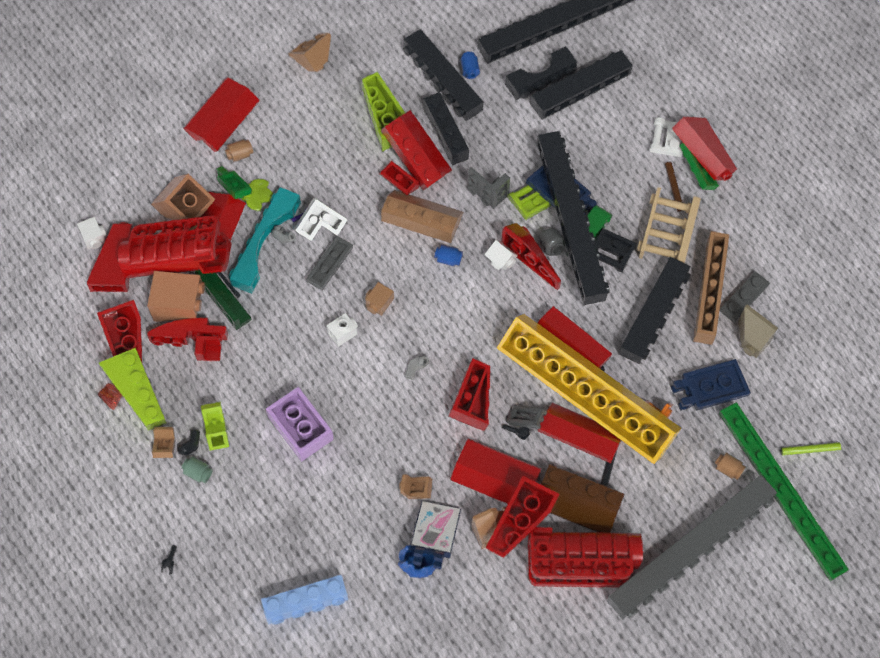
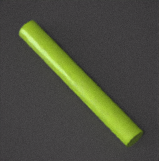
[781,442,841,456]

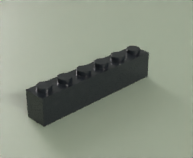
[403,29,484,121]
[531,50,633,120]
[619,257,691,364]

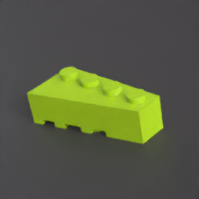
[362,72,405,152]
[98,348,167,431]

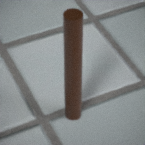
[665,162,683,212]

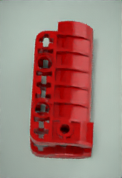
[118,216,232,278]
[528,527,643,587]

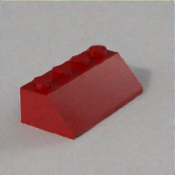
[381,110,452,191]

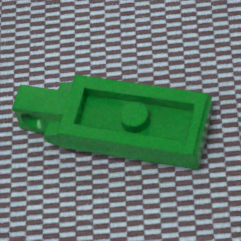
[216,166,252,199]

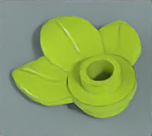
[241,179,273,211]

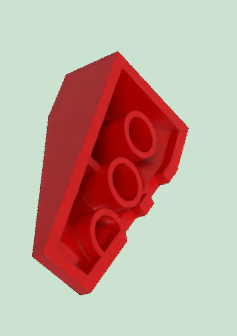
[501,223,561,291]
[97,300,142,362]
[485,476,560,558]

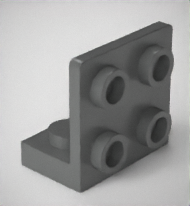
[467,167,510,209]

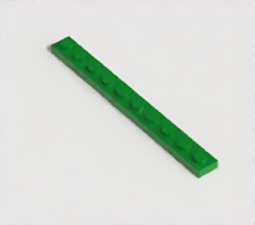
[719,402,849,582]

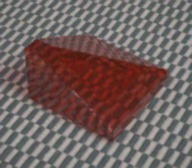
[98,383,122,410]

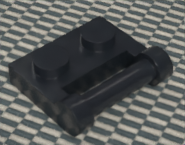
[594,228,637,273]

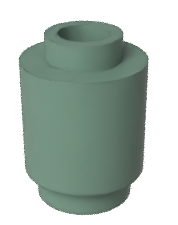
[182,456,213,483]

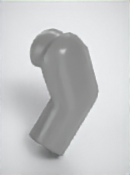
[405,356,429,380]

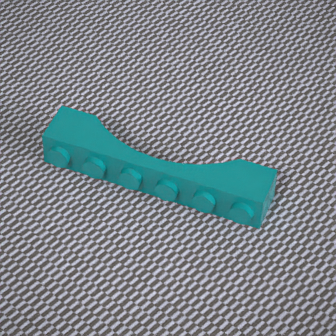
[229,187,301,294]

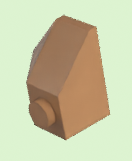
[289,33,331,72]
[471,507,506,549]

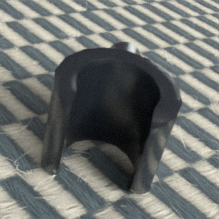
[502,424,530,440]
[161,545,177,575]

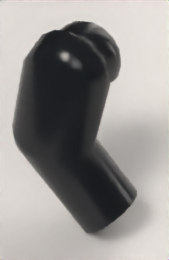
[177,430,200,455]

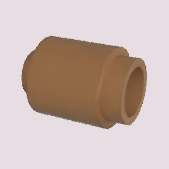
[225,139,253,162]
[714,452,746,480]

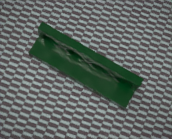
[192,270,252,330]

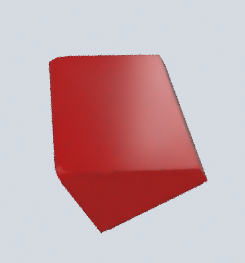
[380,161,420,195]

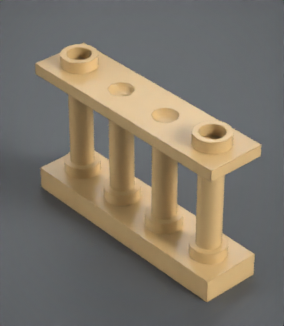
[637,187,701,263]

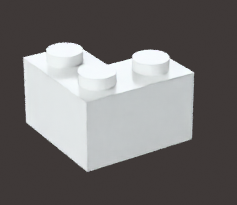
[294,197,348,241]

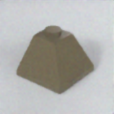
[738,304,778,358]

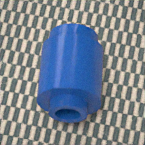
[460,52,480,79]
[434,244,463,266]

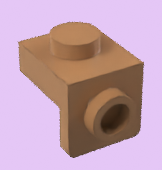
[152,427,175,458]
[399,474,433,499]

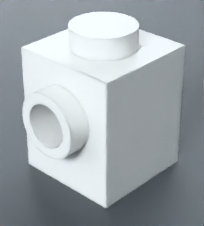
[77,217,106,250]
[485,240,518,270]
[326,313,358,347]

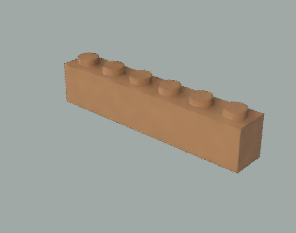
[693,231,729,345]

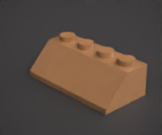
[381,190,464,243]

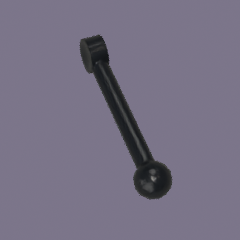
[215,272,241,299]

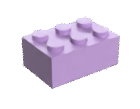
[266,387,334,462]

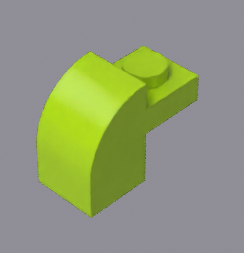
[201,402,229,451]

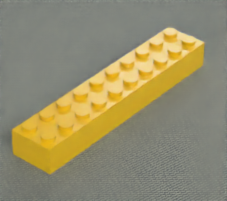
[497,314,682,464]

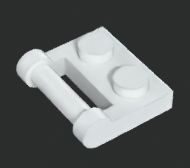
[650,117,683,157]

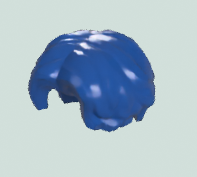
[398,545,435,579]

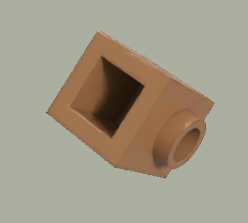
[365,282,394,316]

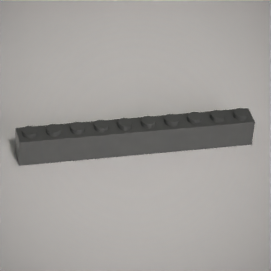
[607,475,777,620]

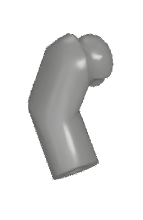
[272,225,296,244]

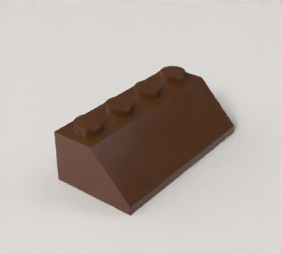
[541,465,625,533]

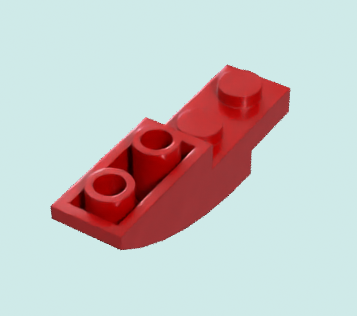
[147,318,228,347]

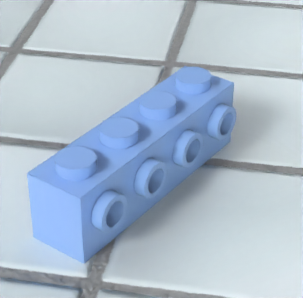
[261,575,348,625]

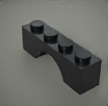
[505,46,578,100]
[423,92,469,166]

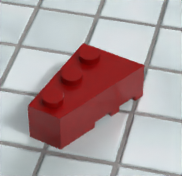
[448,358,491,431]

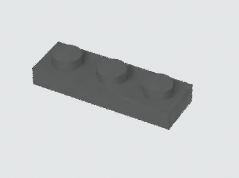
[306,236,353,291]
[720,271,770,322]

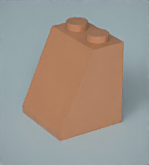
[151,174,215,220]
[147,271,205,322]

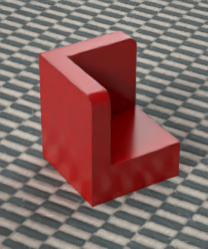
[195,336,222,361]

